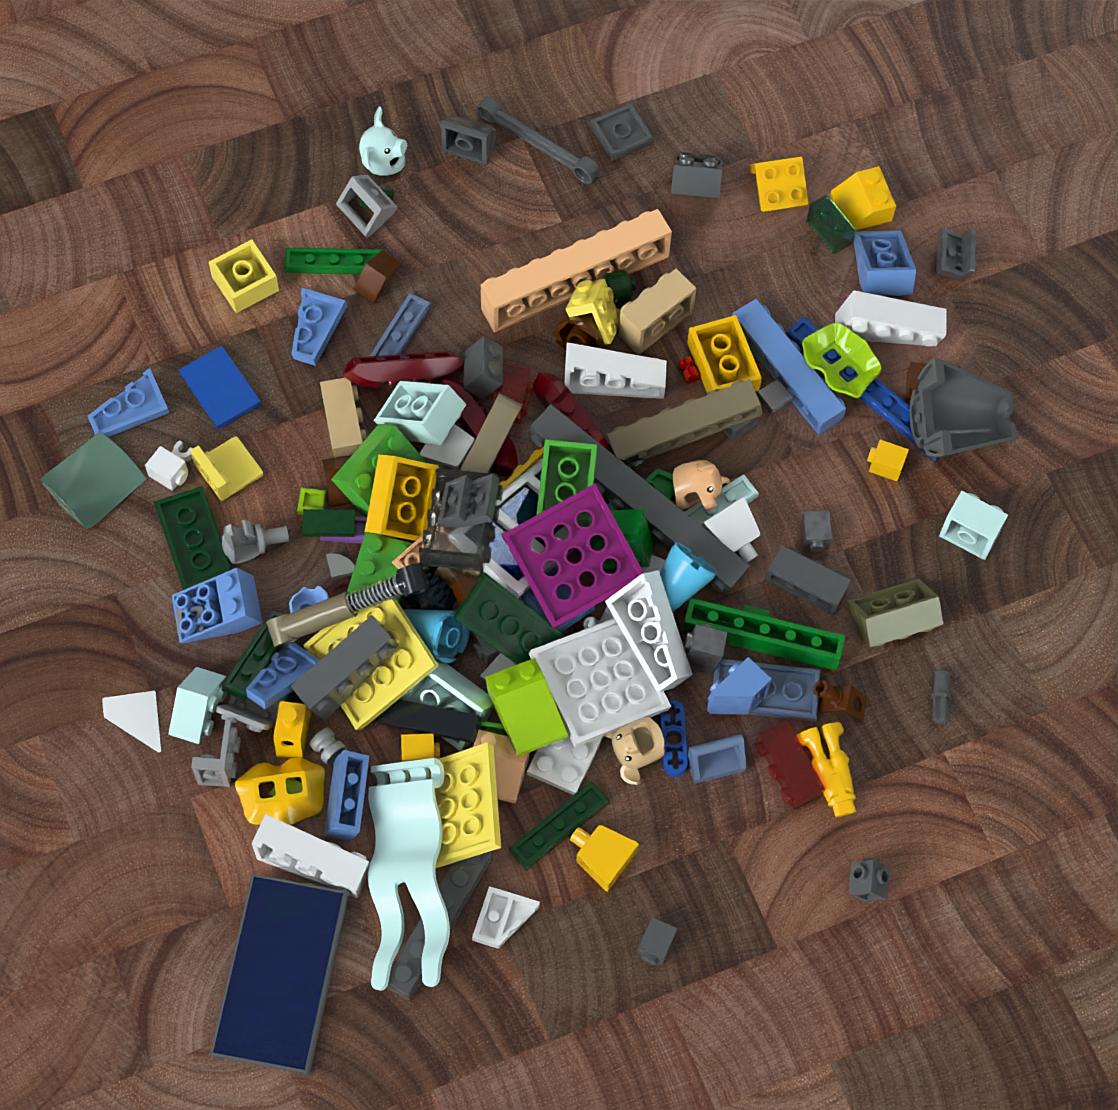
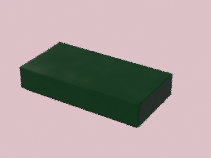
[302,509,356,537]

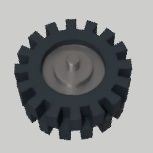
[405,573,456,610]

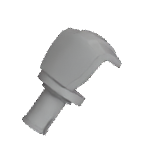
[222,520,289,564]

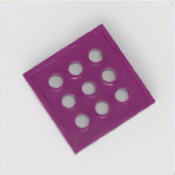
[502,484,644,628]

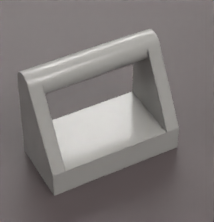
[336,175,397,238]

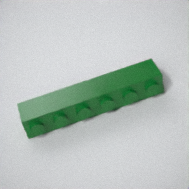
[682,598,845,671]

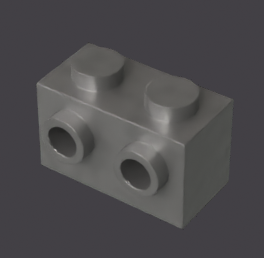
[682,624,727,674]

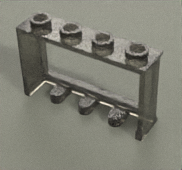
[419,468,503,573]

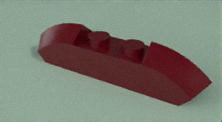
[342,351,464,388]
[532,372,615,456]
[442,377,518,477]

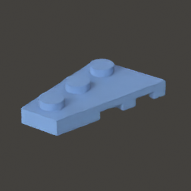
[292,288,347,366]
[88,368,169,437]
[246,642,320,709]

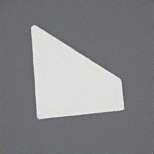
[102,691,161,752]

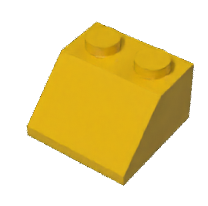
[830,166,896,233]

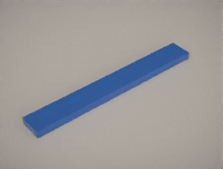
[786,316,939,462]

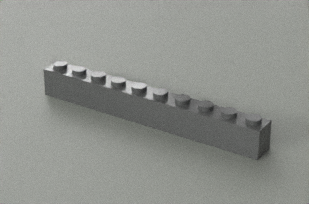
[529,404,750,595]

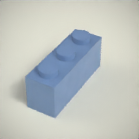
[324,750,369,842]

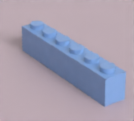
[732,299,846,435]

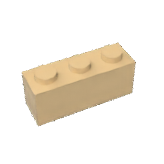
[320,378,367,458]

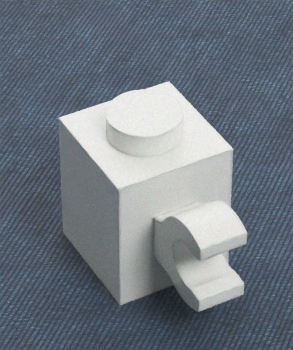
[145,441,193,491]

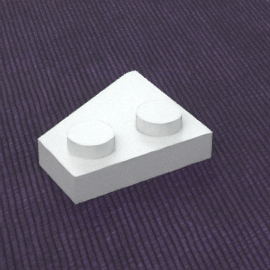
[472,886,540,949]

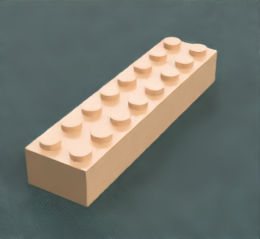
[481,209,672,332]

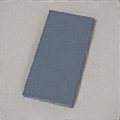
[713,659,820,722]

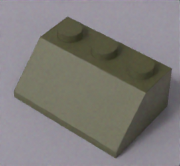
[847,579,943,647]

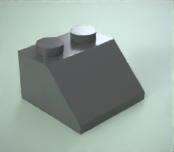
[441,115,497,165]

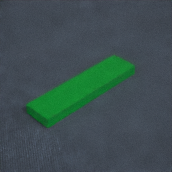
[284,248,384,275]

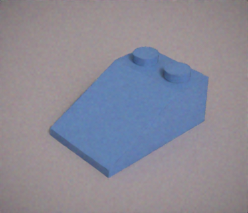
[853,230,916,296]

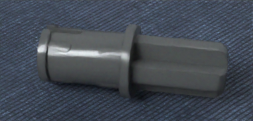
[930,670,952,724]

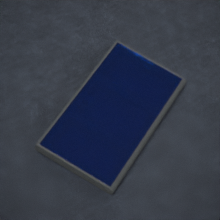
[210,874,350,1075]

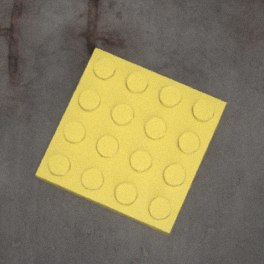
[303,581,439,730]
[408,742,501,869]

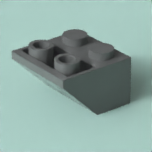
[671,152,722,198]

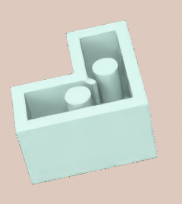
[169,667,227,744]

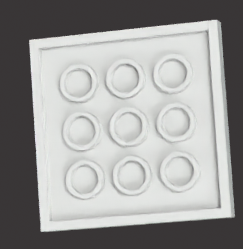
[529,618,671,748]

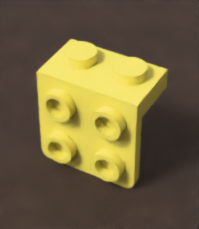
[566,279,621,345]

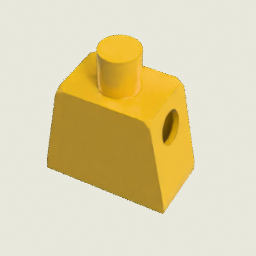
[274,701,312,759]
[570,825,639,892]

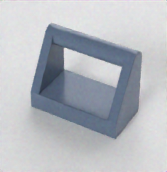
[687,734,746,784]

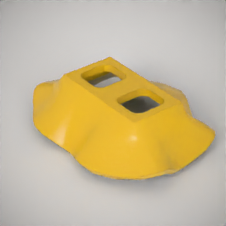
[235,757,325,825]

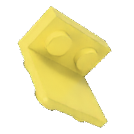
[190,436,263,502]

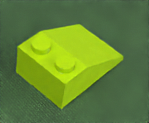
[485,658,568,757]

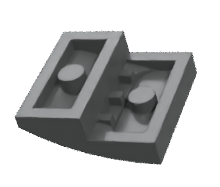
[438,474,499,527]

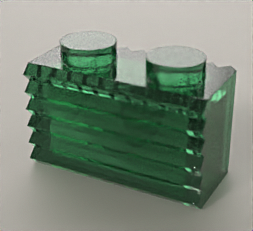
[806,195,856,254]

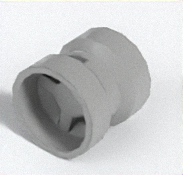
[309,727,347,765]

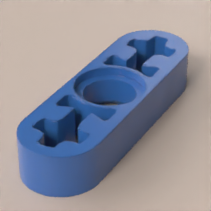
[659,700,688,778]

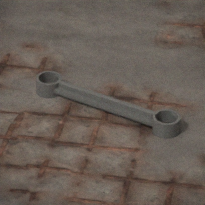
[476,97,600,184]

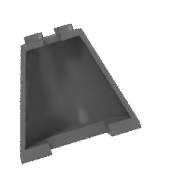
[909,358,1017,457]

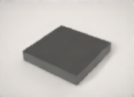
[590,103,654,161]

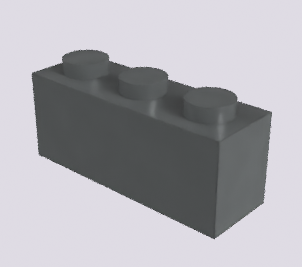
[765,545,851,615]

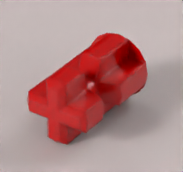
[678,356,700,383]

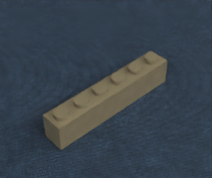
[607,379,763,463]

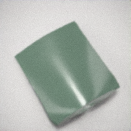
[40,432,147,529]

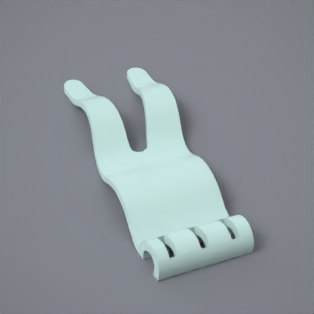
[368,758,450,991]

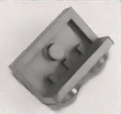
[936,227,977,282]

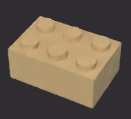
[619,269,696,355]

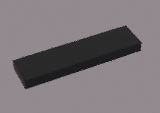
[375,699,482,743]

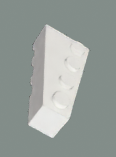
[835,290,946,346]
[565,342,667,399]
[605,570,693,692]
[252,814,370,899]

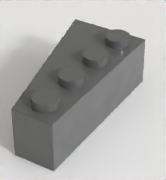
[291,615,399,721]

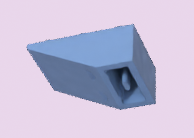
[171,568,263,644]

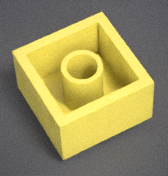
[209,239,279,313]

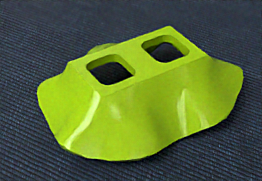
[802,323,882,398]

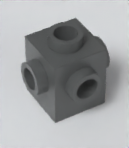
[849,858,890,902]

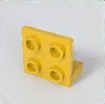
[750,157,808,212]

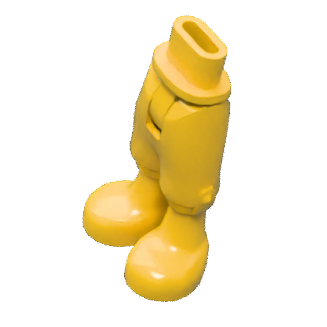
[794,722,856,817]

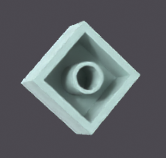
[939,491,1008,560]

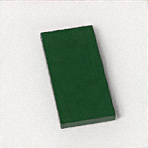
[154,486,232,590]
[453,573,566,665]

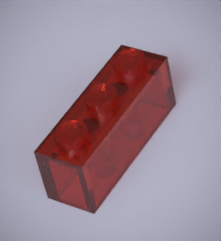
[755,720,825,810]

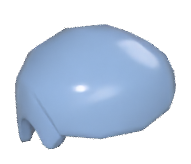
[289,586,329,613]

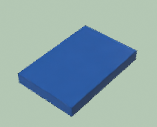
[179,346,261,430]

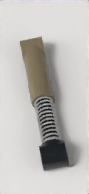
[266,562,430,647]

